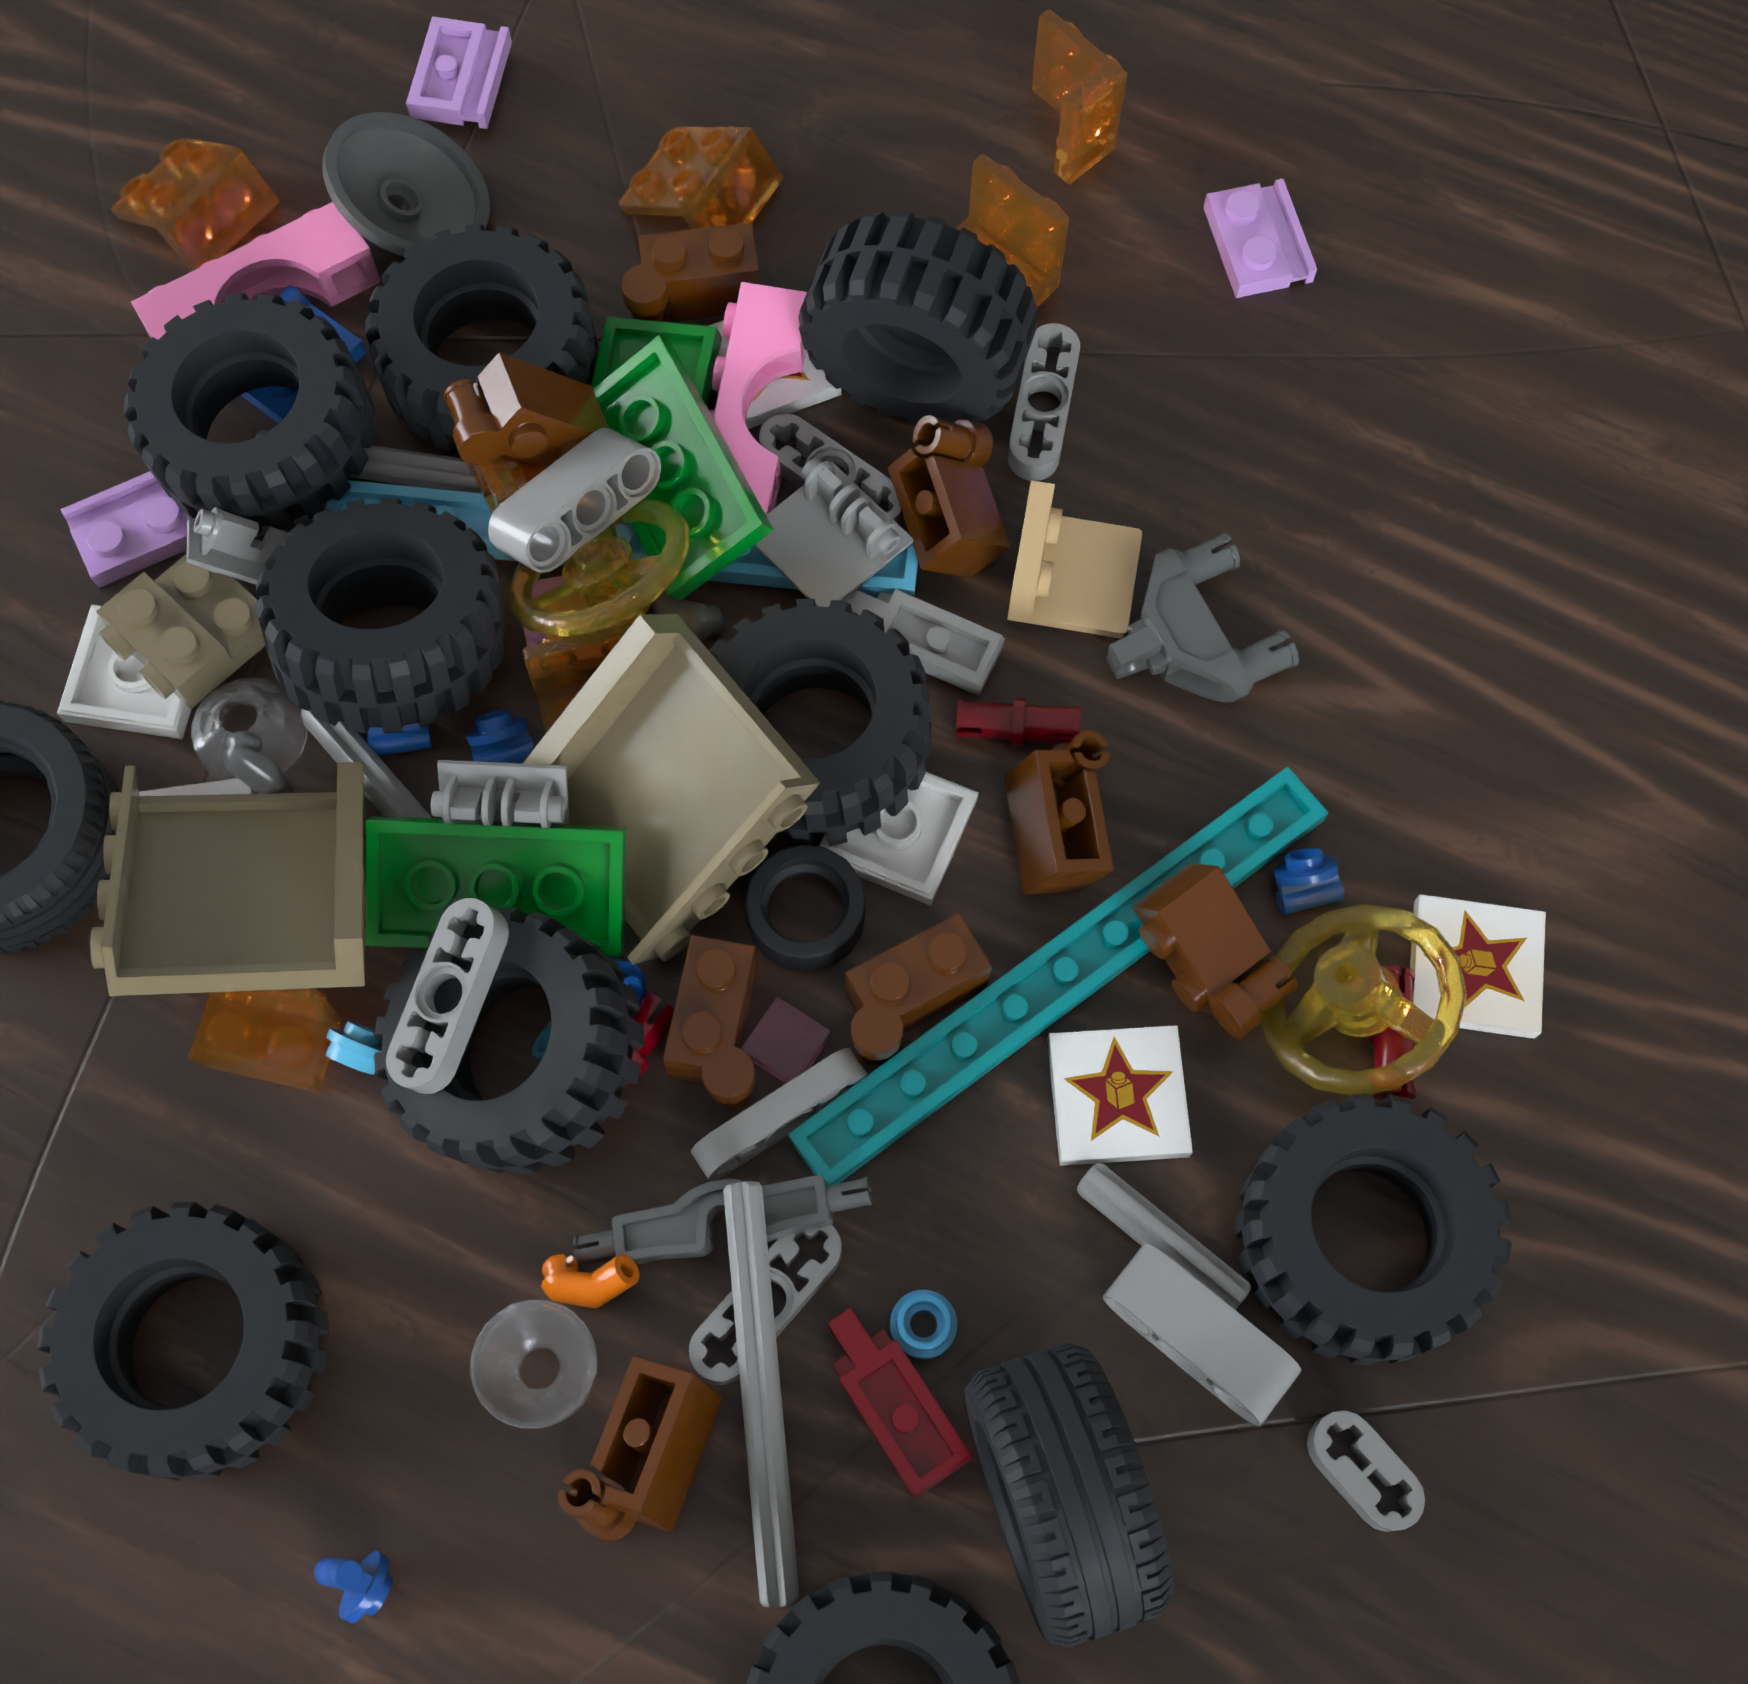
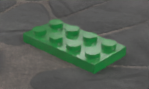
[593,335,774,601]
[366,816,627,957]

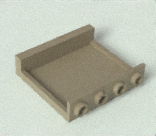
[523,614,820,965]
[90,762,366,996]

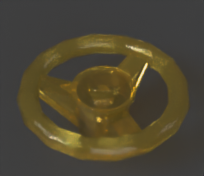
[509,498,690,638]
[1261,904,1467,1095]

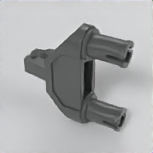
[1106,533,1299,703]

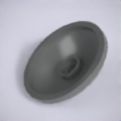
[322,112,490,257]

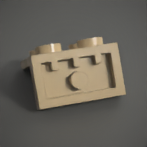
[1007,480,1142,639]

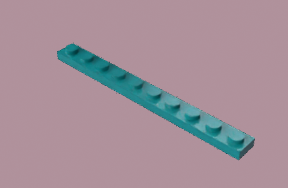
[788,766,1329,1186]

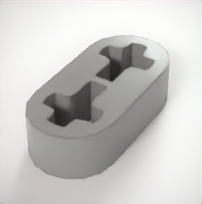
[1307,1411,1425,1532]

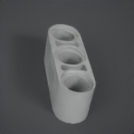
[488,428,661,573]
[1103,1244,1302,1426]

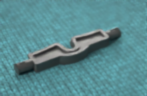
[573,1175,873,1265]

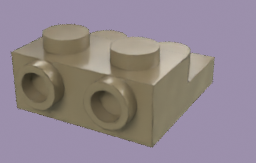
[96,555,266,709]

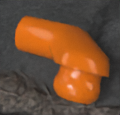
[541,1253,640,1309]

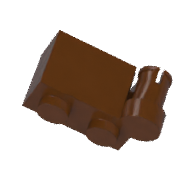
[621,222,760,322]
[444,352,609,468]
[888,416,1011,578]
[1003,730,1114,894]
[1132,863,1299,1039]
[845,913,992,1068]
[663,935,758,1111]
[558,1356,723,1541]

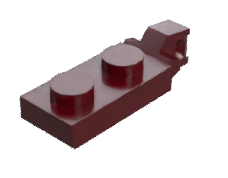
[827,1308,973,1499]

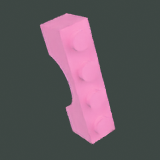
[131,202,381,340]
[708,282,807,515]

